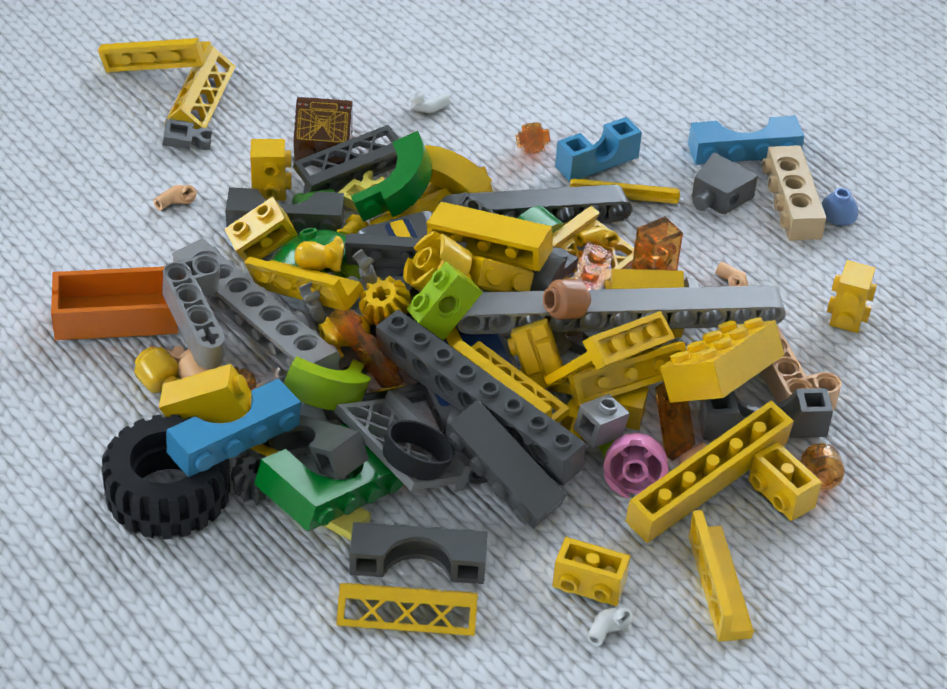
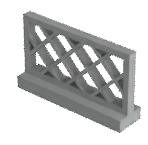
[334,389,472,492]

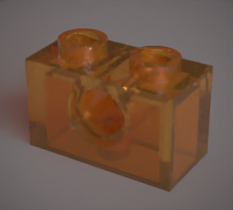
[632,216,683,271]

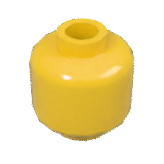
[134,347,179,393]

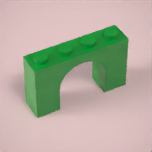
[254,423,403,532]

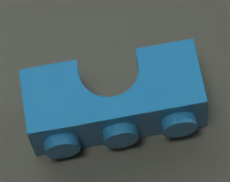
[555,117,642,182]

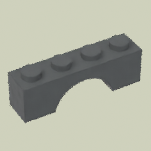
[225,187,344,235]
[698,388,833,440]
[263,415,369,480]
[349,522,488,584]

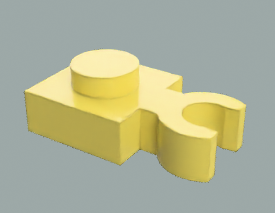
[338,171,384,212]

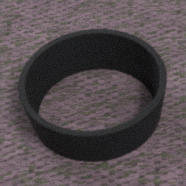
[382,420,455,480]

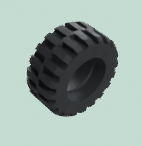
[101,414,231,539]

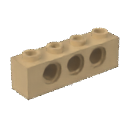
[762,146,826,241]

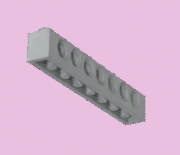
[172,239,340,373]

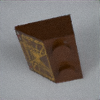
[293,97,353,164]

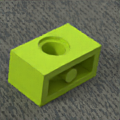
[407,262,483,340]

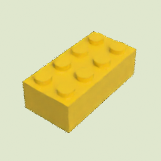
[660,318,784,403]

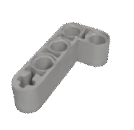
[162,255,225,369]

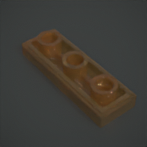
[328,310,403,389]
[655,381,696,461]

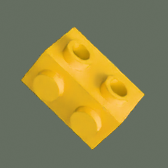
[250,139,292,201]
[224,197,298,261]
[827,260,877,333]
[748,442,822,521]
[552,536,631,606]

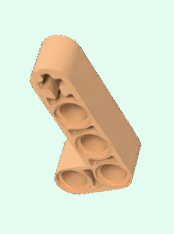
[760,325,842,411]

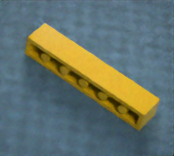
[625,400,794,544]

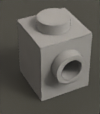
[573,394,630,448]

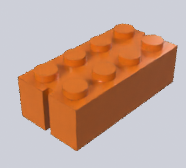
[51,266,179,340]

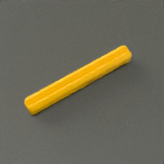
[569,178,680,204]

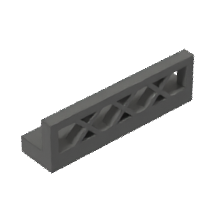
[293,124,400,194]
[345,233,467,268]

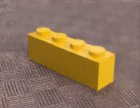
[426,202,553,272]

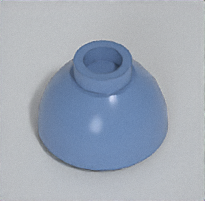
[821,188,858,226]

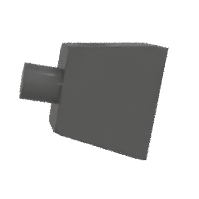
[692,153,758,214]

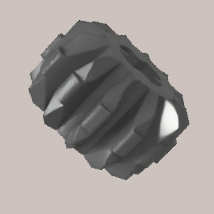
[231,452,271,506]

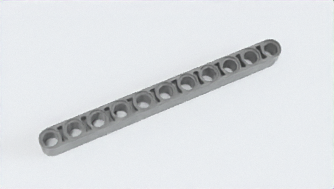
[458,285,786,334]

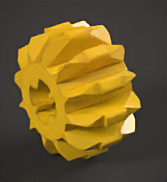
[359,276,412,326]

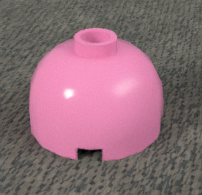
[603,433,669,498]

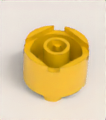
[403,231,472,300]

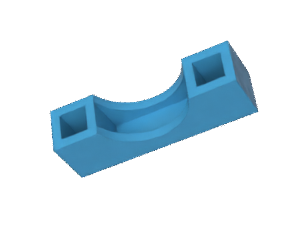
[688,116,805,165]
[167,378,301,477]

